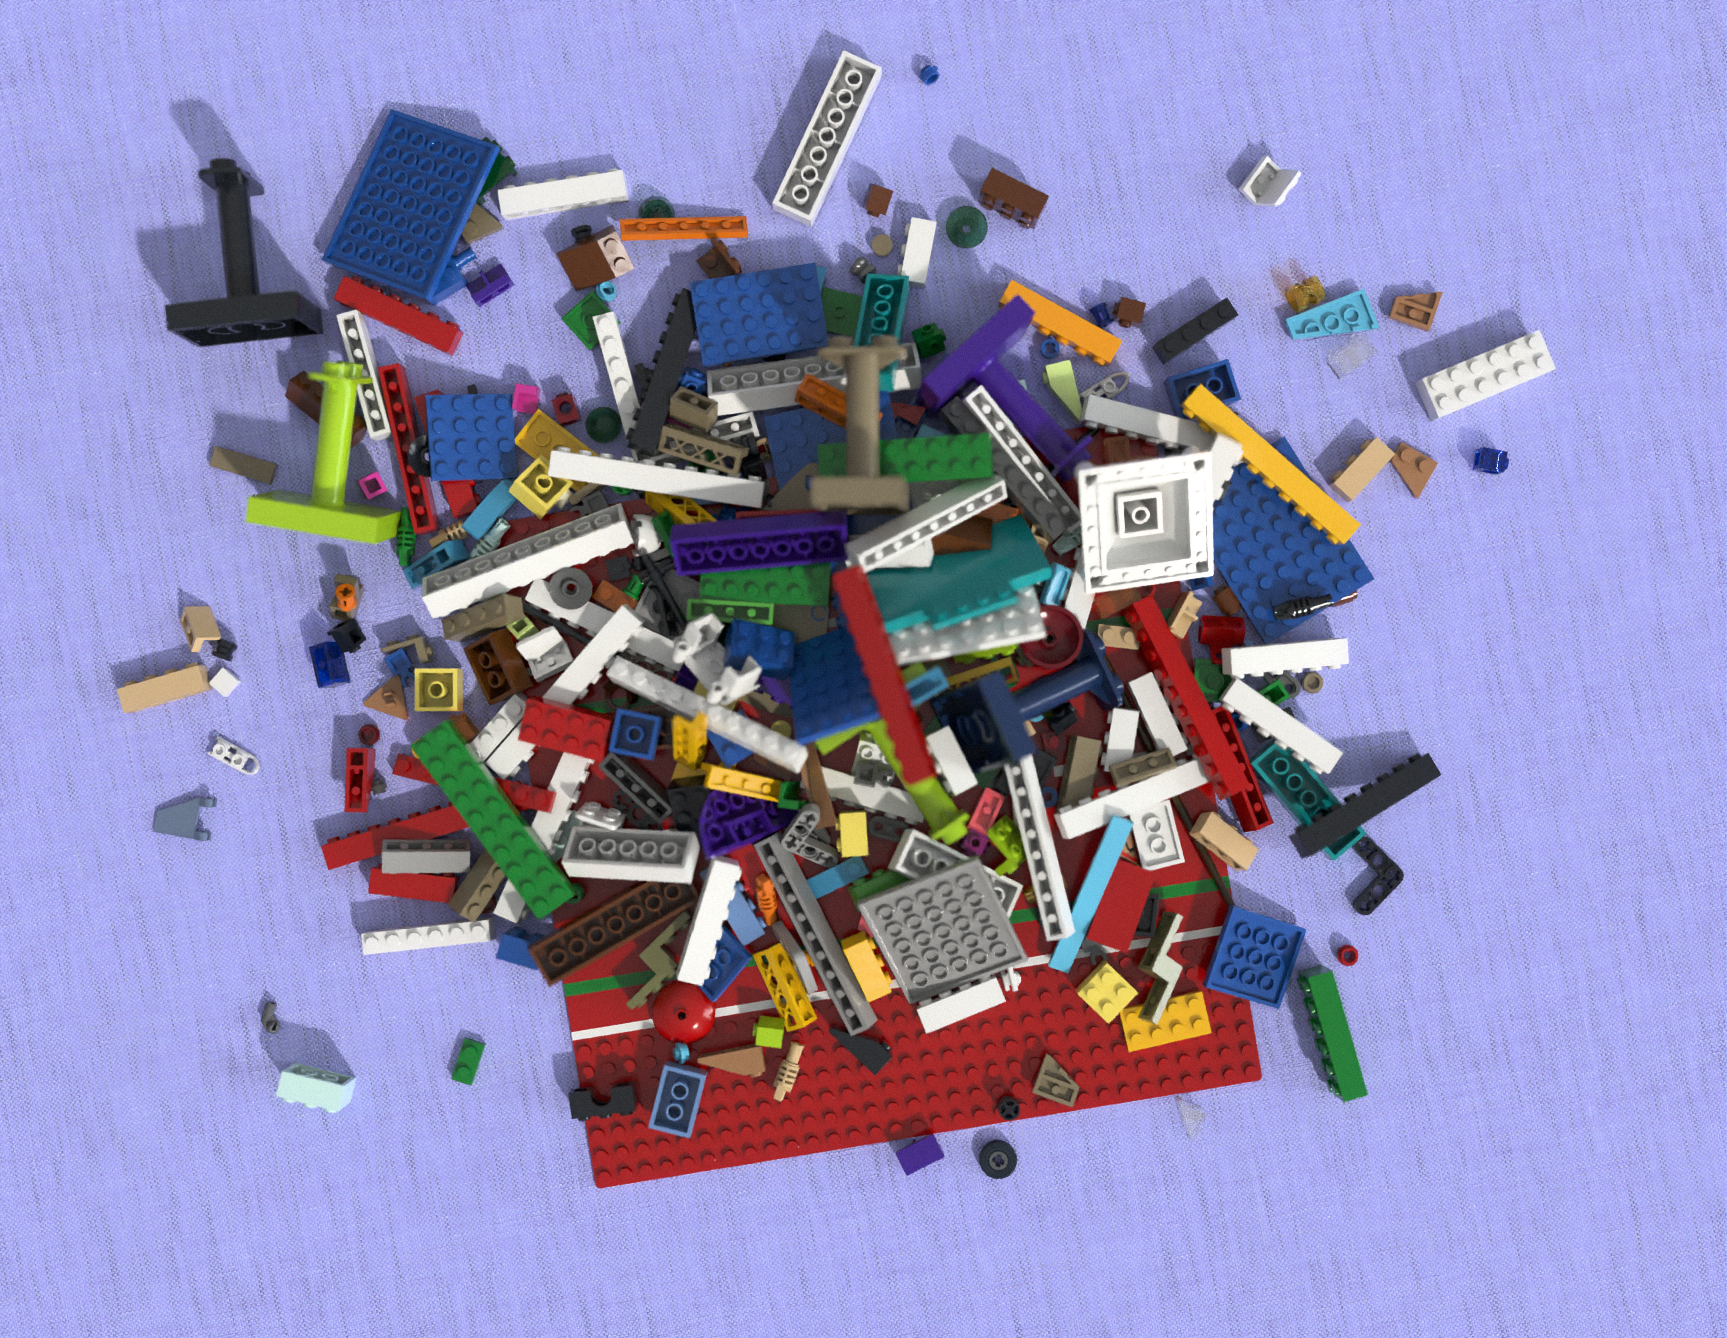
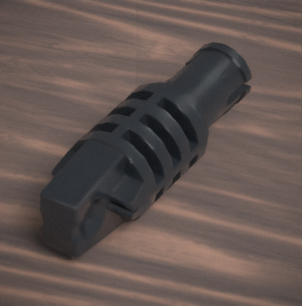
[1272,594,1333,620]

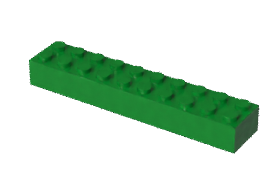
[410,718,577,920]

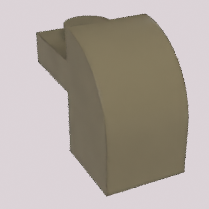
[330,574,363,621]

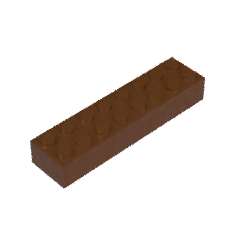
[527,881,700,987]

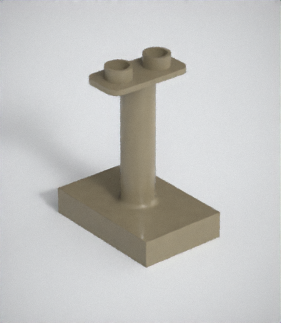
[812,336,911,515]

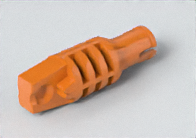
[756,874,778,926]

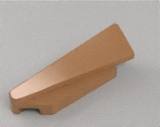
[796,741,837,829]

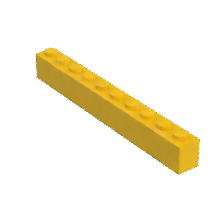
[1180,384,1361,545]

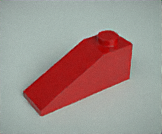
[344,748,376,812]

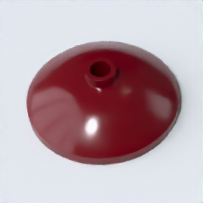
[1019,605,1083,669]

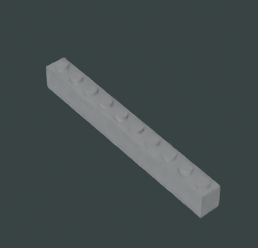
[753,831,878,1036]

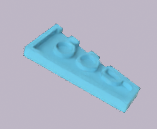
[1284,289,1379,340]

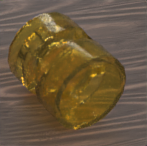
[1285,275,1325,313]

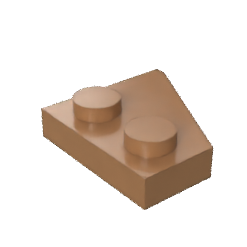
[1388,291,1443,332]
[1389,442,1438,499]

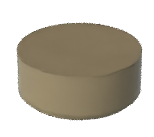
[872,234,893,257]
[1301,672,1323,693]

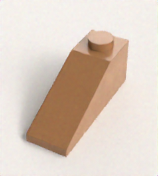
[697,1043,766,1077]

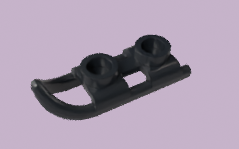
[648,585,679,637]

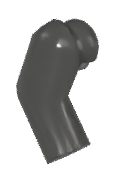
[261,1001,279,1034]

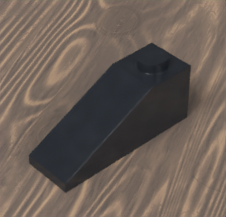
[828,1025,893,1075]

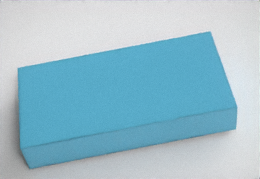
[1039,562,1072,606]

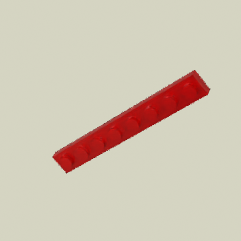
[392,754,557,814]

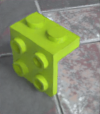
[987,815,1027,877]

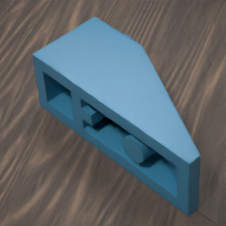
[403,539,470,589]
[807,856,869,899]

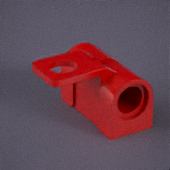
[1198,615,1246,664]

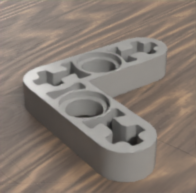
[781,804,839,867]
[771,920,818,995]

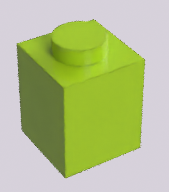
[753,1016,785,1048]

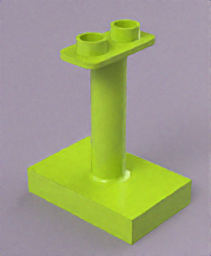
[246,361,401,544]
[815,662,969,845]

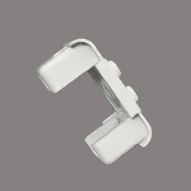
[672,613,761,705]

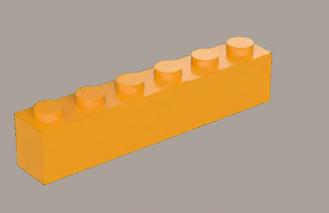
[998,280,1122,367]

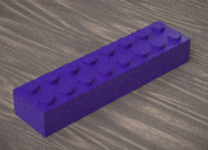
[670,510,850,576]

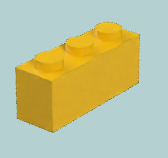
[841,931,893,1002]

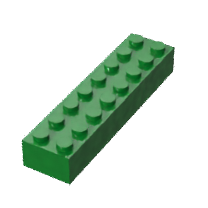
[817,433,994,483]

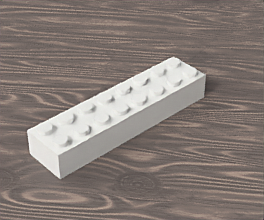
[772,50,882,227]

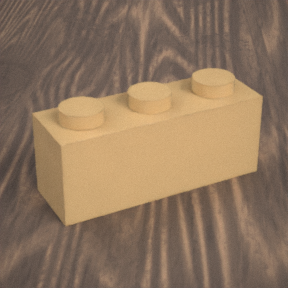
[1329,437,1395,502]
[1189,812,1259,871]

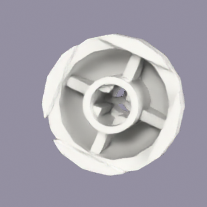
[631,514,663,556]

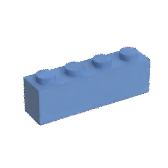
[699,867,767,946]

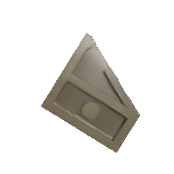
[461,203,504,245]
[1032,1053,1080,1107]

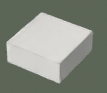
[209,667,241,697]

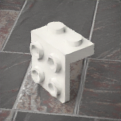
[1238,156,1301,207]
[516,626,574,682]
[851,729,895,785]
[575,802,626,830]

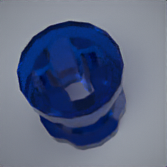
[1089,302,1115,329]

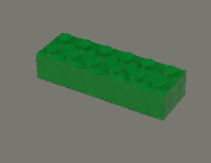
[699,563,832,607]
[1297,965,1368,1102]

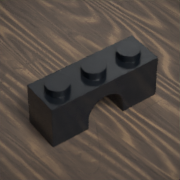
[568,1081,638,1121]

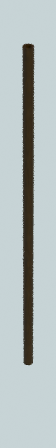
[1103,654,1237,909]

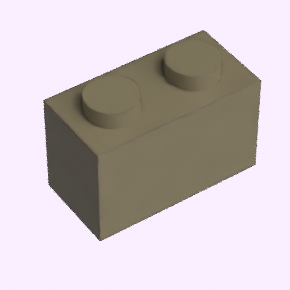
[669,386,718,433]

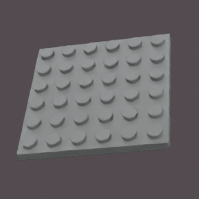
[858,855,1028,1004]

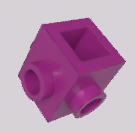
[959,828,991,857]

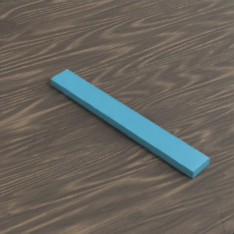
[1048,814,1134,973]

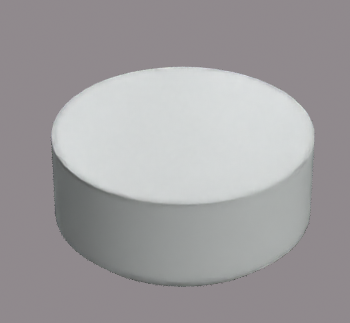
[555,489,574,509]

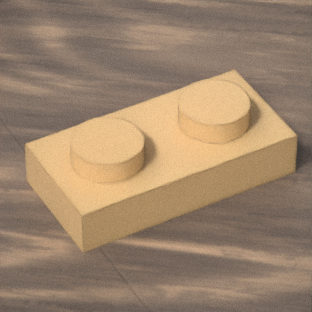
[1097,624,1139,650]

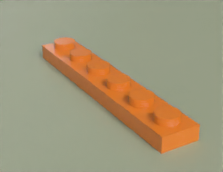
[620,216,748,241]

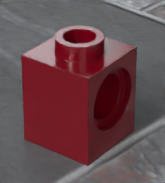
[551,392,582,427]

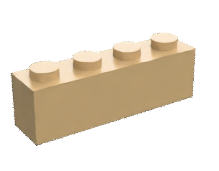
[117,662,213,713]

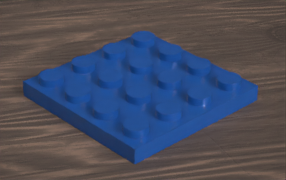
[425,394,517,482]
[1203,905,1307,1009]

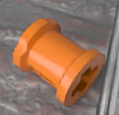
[335,583,357,611]

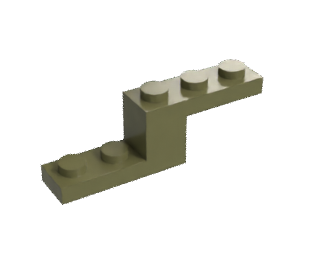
[626,909,692,1010]
[1138,911,1183,1025]

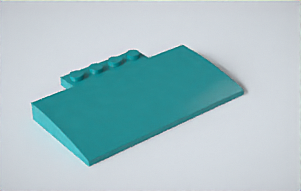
[865,514,1052,634]

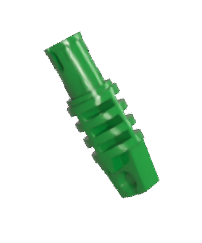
[396,507,416,567]

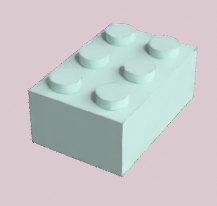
[276,1063,357,1113]

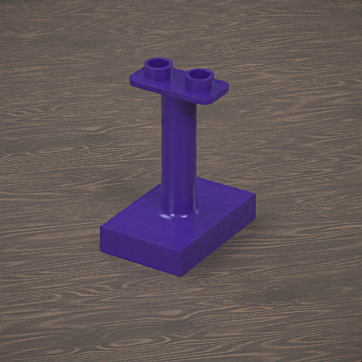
[915,294,1093,483]

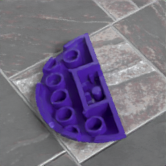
[699,789,798,860]

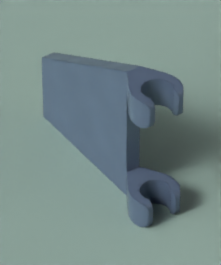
[153,797,217,841]

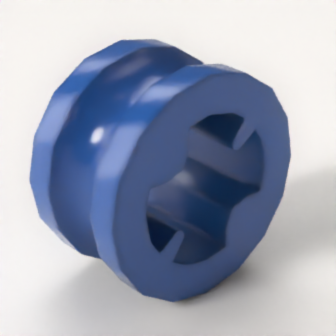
[1040,339,1060,359]

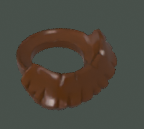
[603,680,638,711]

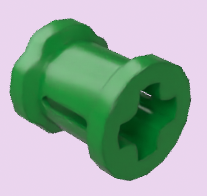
[622,573,648,601]
[566,883,585,904]

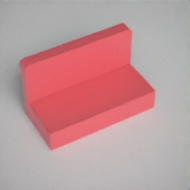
[965,787,1005,836]

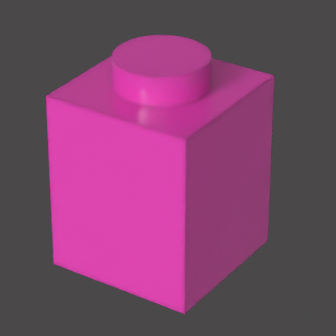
[356,471,387,500]

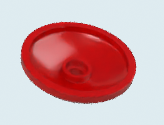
[652,981,716,1045]

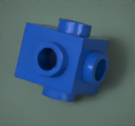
[677,367,708,396]

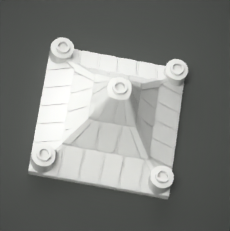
[1074,446,1213,594]

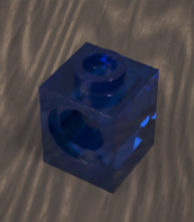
[1472,447,1509,475]

